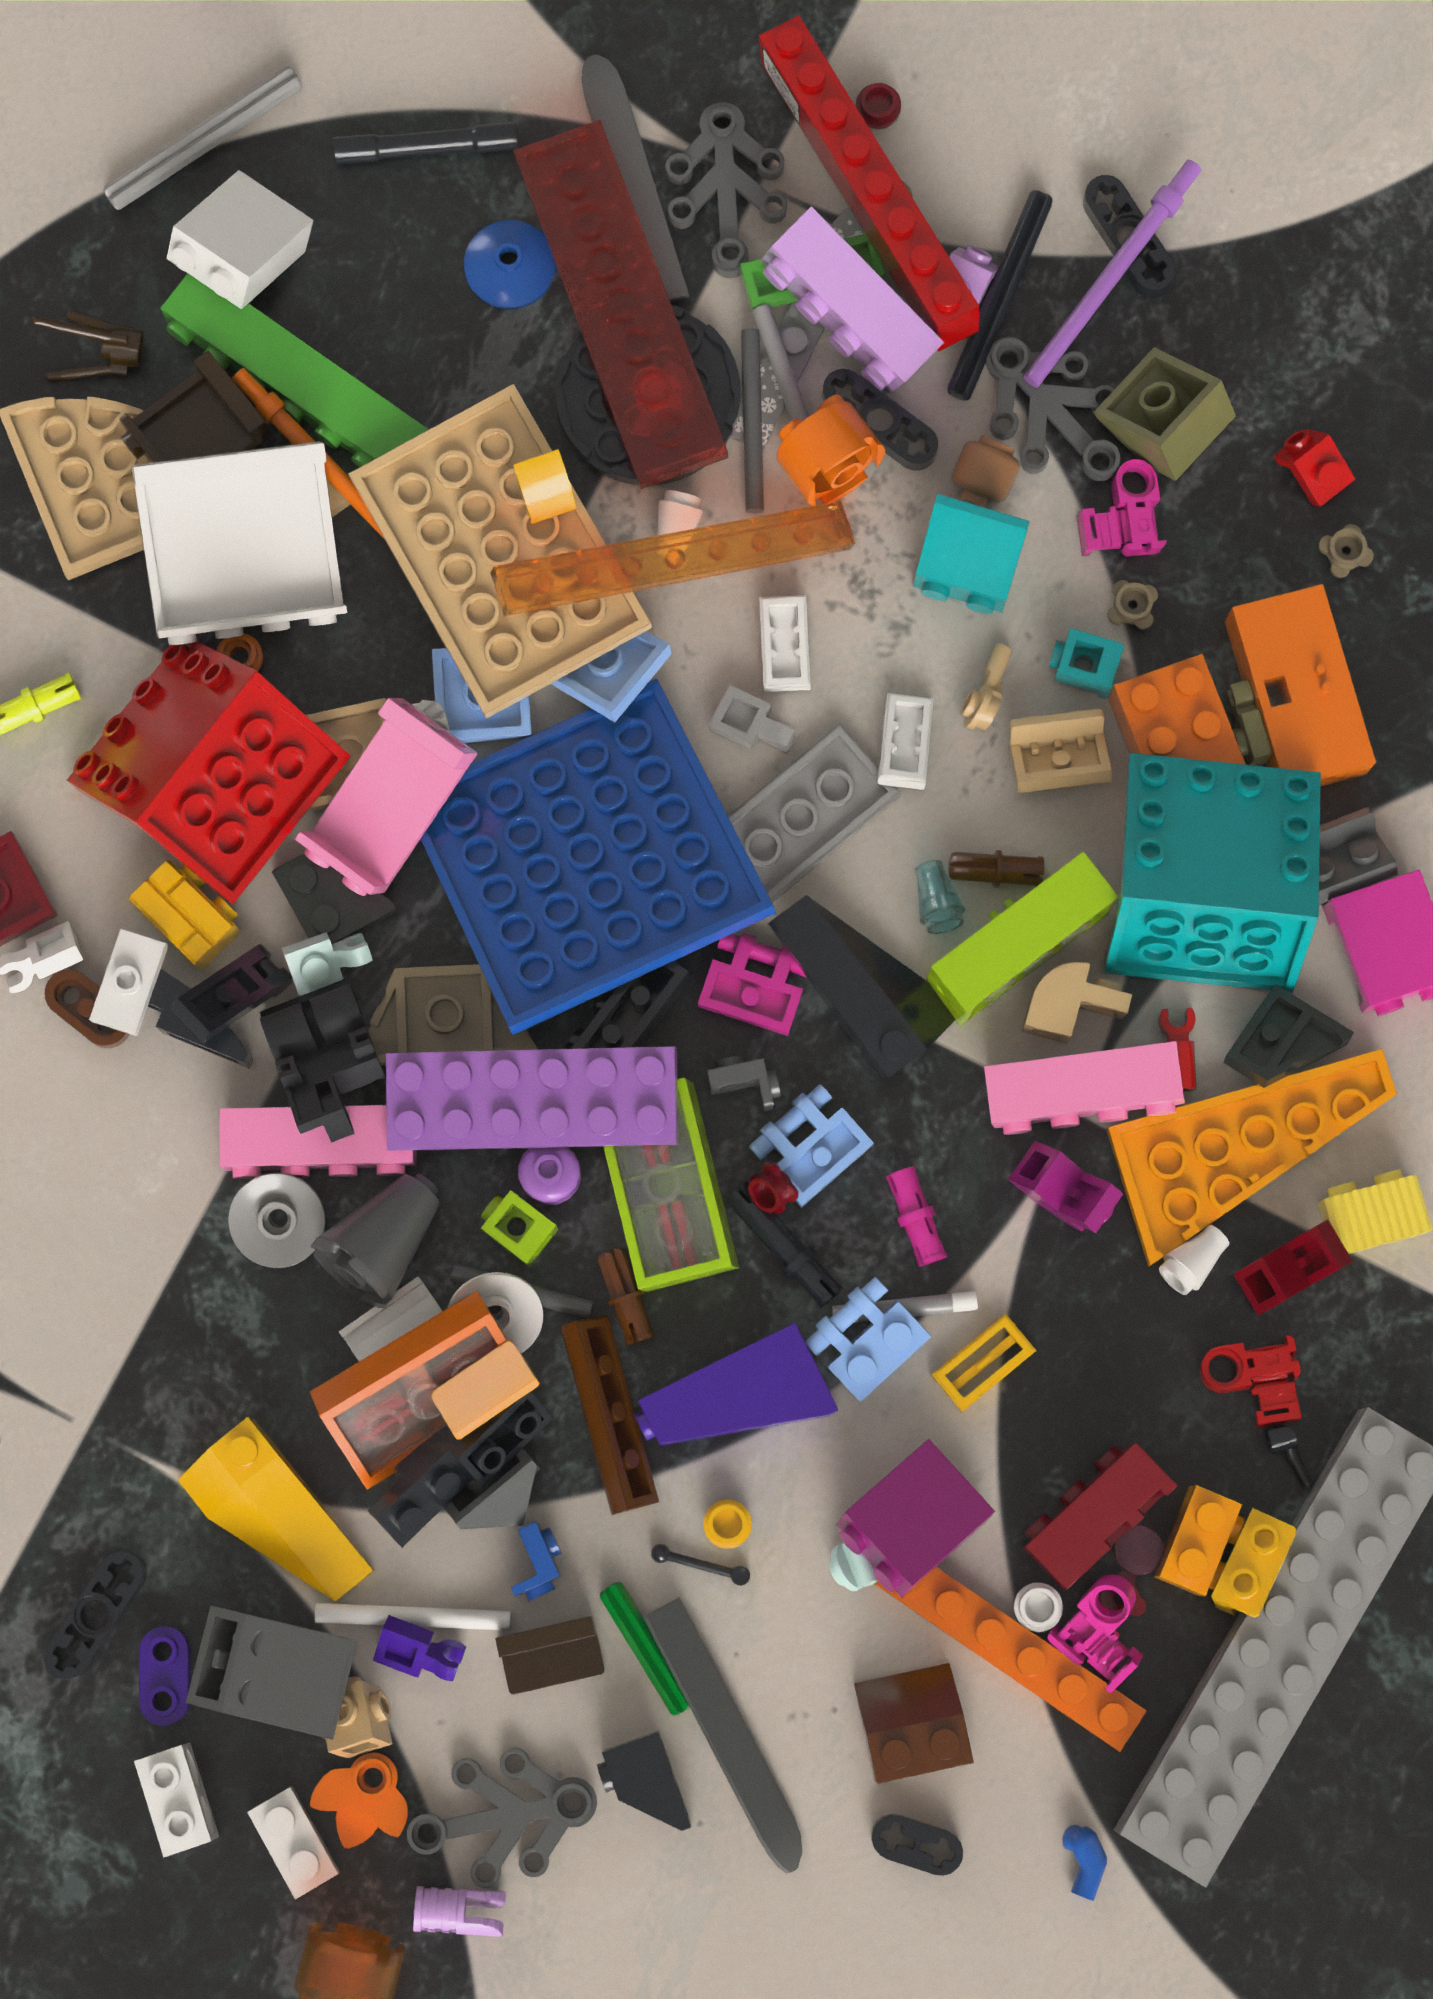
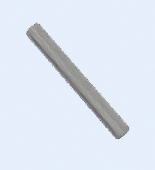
[103,66,302,210]

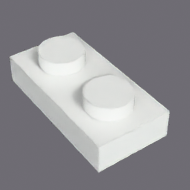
[247,1786,340,1900]

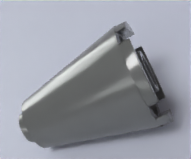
[311,1173,440,1308]

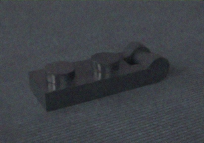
[171,944,293,1043]

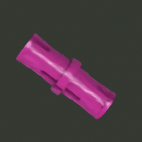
[886,1166,948,1267]

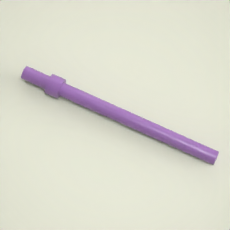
[1023,159,1202,388]

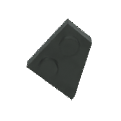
[272,854,398,944]
[1223,984,1354,1088]

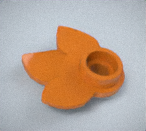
[310,1752,408,1849]

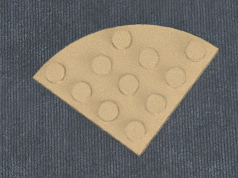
[0,397,150,580]

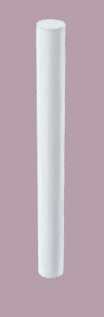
[315,1603,511,1630]

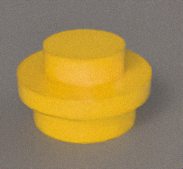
[703,1499,752,1548]

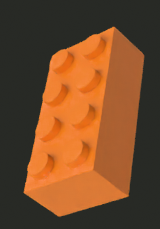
[1108,654,1246,765]

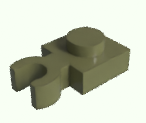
[1226,680,1272,766]

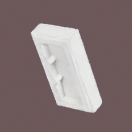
[759,595,811,692]
[877,693,934,790]
[89,929,168,1036]

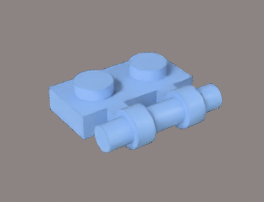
[748,1084,874,1208]
[805,1276,931,1402]

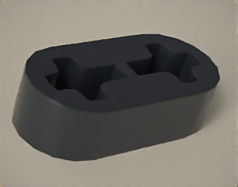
[871,1814,963,1876]

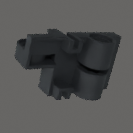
[260,977,385,1142]

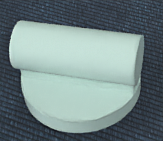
[829,1543,878,1591]

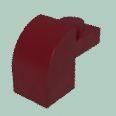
[1233,1219,1353,1316]

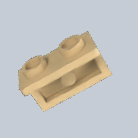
[1009,709,1112,793]

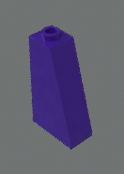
[634,1323,839,1446]

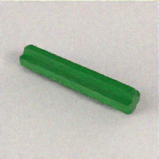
[599,1582,690,1716]

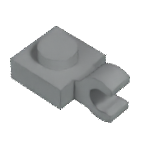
[709,685,796,754]

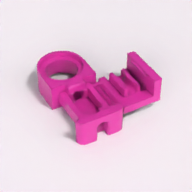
[1076,459,1167,557]
[1048,1574,1143,1694]

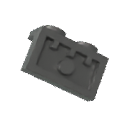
[1319,807,1398,905]

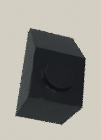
[597,1730,691,1831]

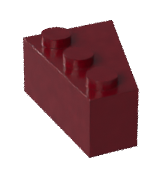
[1022,1443,1178,1590]

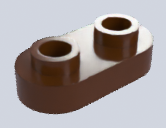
[45,969,130,1048]

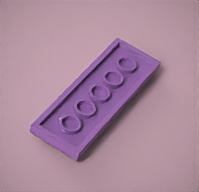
[386,1046,678,1151]

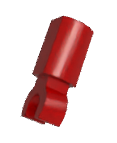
[1158,1008,1197,1092]

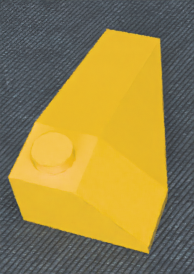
[178,1417,374,1602]

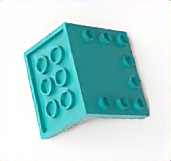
[1104,753,1321,993]

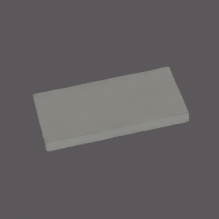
[728,723,901,903]

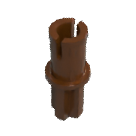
[948,850,1044,888]
[598,1248,655,1346]

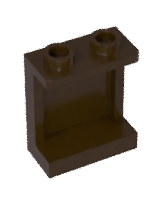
[119,350,271,463]

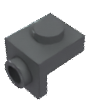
[707,1056,781,1112]

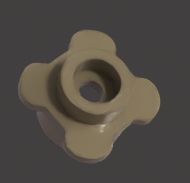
[1318,524,1374,578]
[1107,580,1158,630]

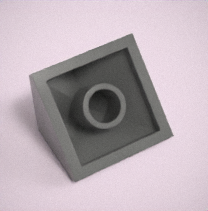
[444,1447,541,1529]

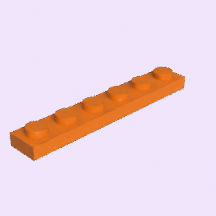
[875,1567,1147,1752]

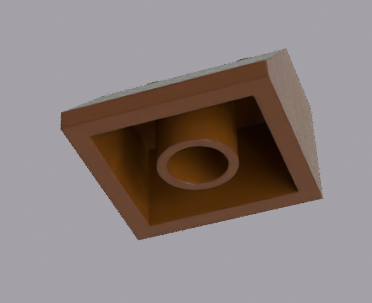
[854,1663,974,1784]

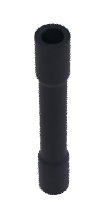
[333,122,519,165]

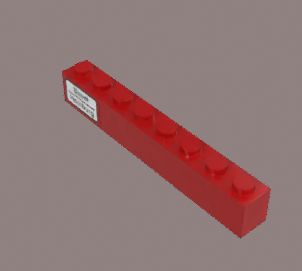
[759,15,979,352]

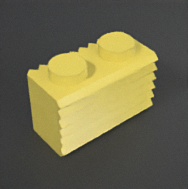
[1318,1169,1433,1254]

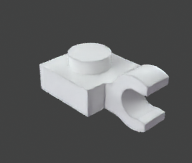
[0,921,83,993]

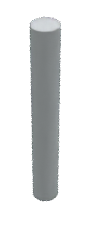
[752,304,809,421]

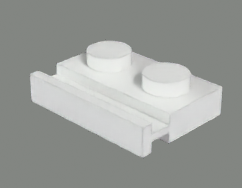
[339,1276,442,1361]

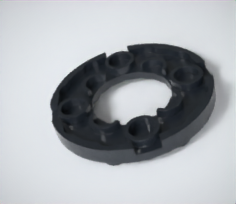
[555,302,740,486]

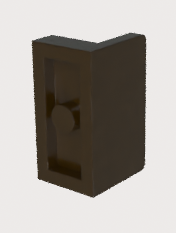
[495,1616,605,1694]

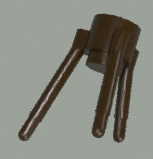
[31,310,144,381]

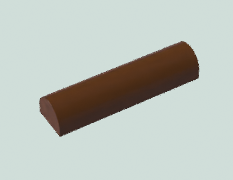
[560,1315,659,1515]

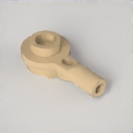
[960,644,1012,731]

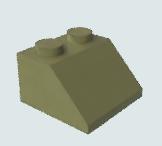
[1094,347,1236,481]

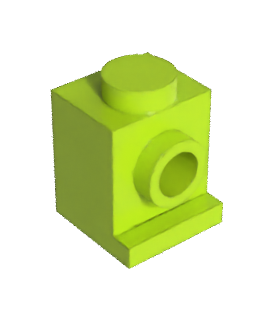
[481,1190,558,1267]

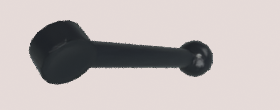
[651,1544,750,1586]

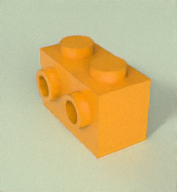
[1153,1485,1245,1596]

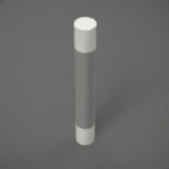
[832,1291,978,1323]

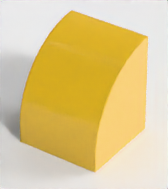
[513,449,577,524]

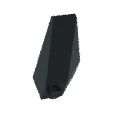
[767,895,956,1078]

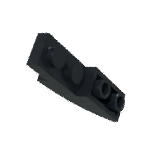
[368,1392,553,1548]

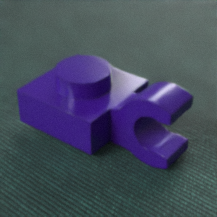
[373,1615,466,1681]

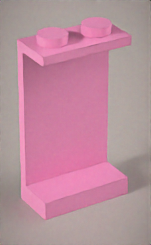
[295,698,478,896]

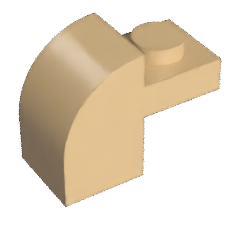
[1021,962,1132,1044]

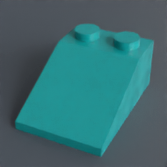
[913,494,1030,614]

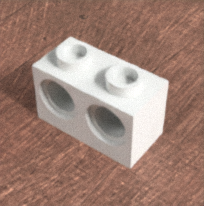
[134,1742,219,1857]

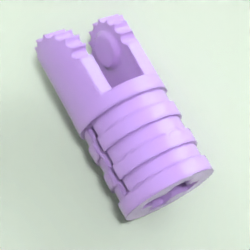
[413,1886,506,1937]

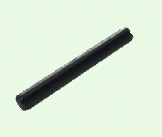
[947,190,1053,401]

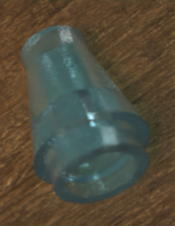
[915,860,966,934]

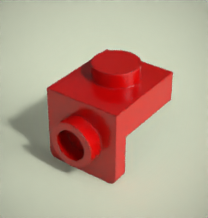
[1274,429,1355,507]

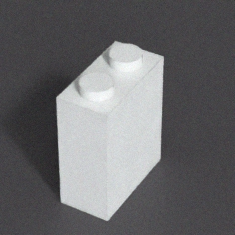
[166,170,313,310]

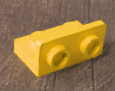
[1211,1508,1297,1618]

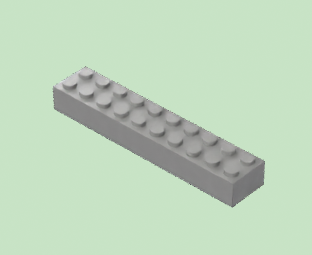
[1114,1407,1433,1888]

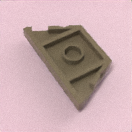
[368,964,538,1066]

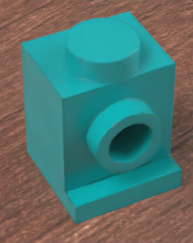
[1048,628,1125,699]

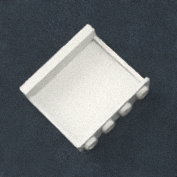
[131,441,347,645]

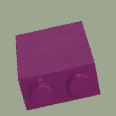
[836,1439,995,1598]

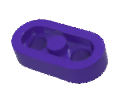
[139,1626,191,1726]

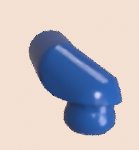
[1062,1825,1107,1901]

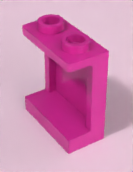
[1323,869,1433,1016]

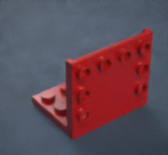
[66,641,351,904]

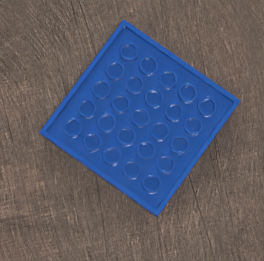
[421,679,776,1035]

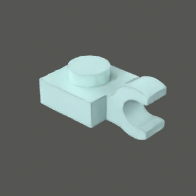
[282,933,373,996]

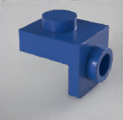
[511,1522,562,1601]

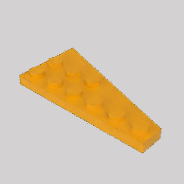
[1106,1049,1397,1267]

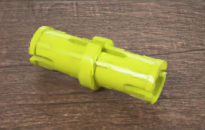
[0,672,82,736]

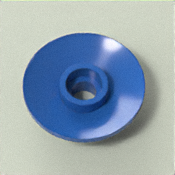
[464,220,556,309]

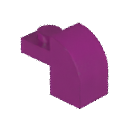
[1008,1141,1123,1233]

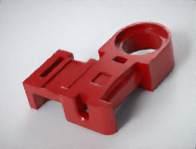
[1199,1335,1302,1428]

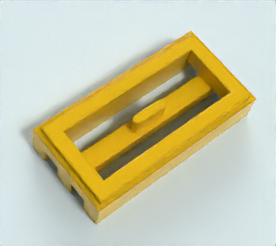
[931,1313,1036,1412]

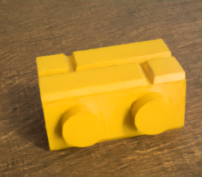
[129,859,240,971]

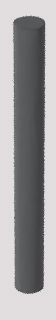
[741,328,764,514]

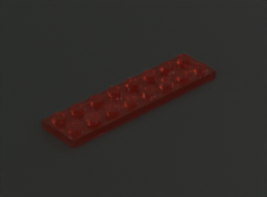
[513,120,728,489]

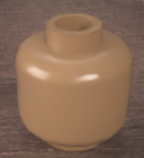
[951,435,1020,508]

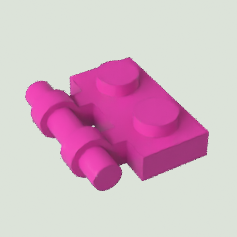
[698,932,806,1036]

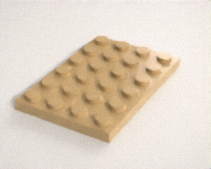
[349,384,652,719]

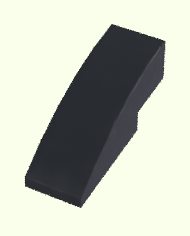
[148,969,253,1069]

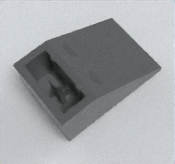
[186,1606,357,1740]

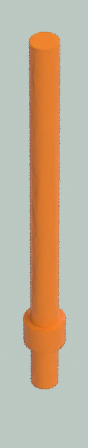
[231,368,385,540]

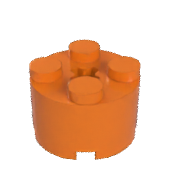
[776,394,885,506]

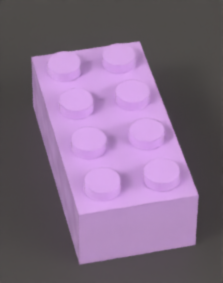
[760,206,944,393]

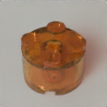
[294,1922,406,1999]

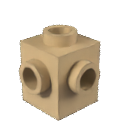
[324,1677,392,1758]

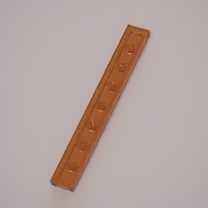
[490,501,855,617]

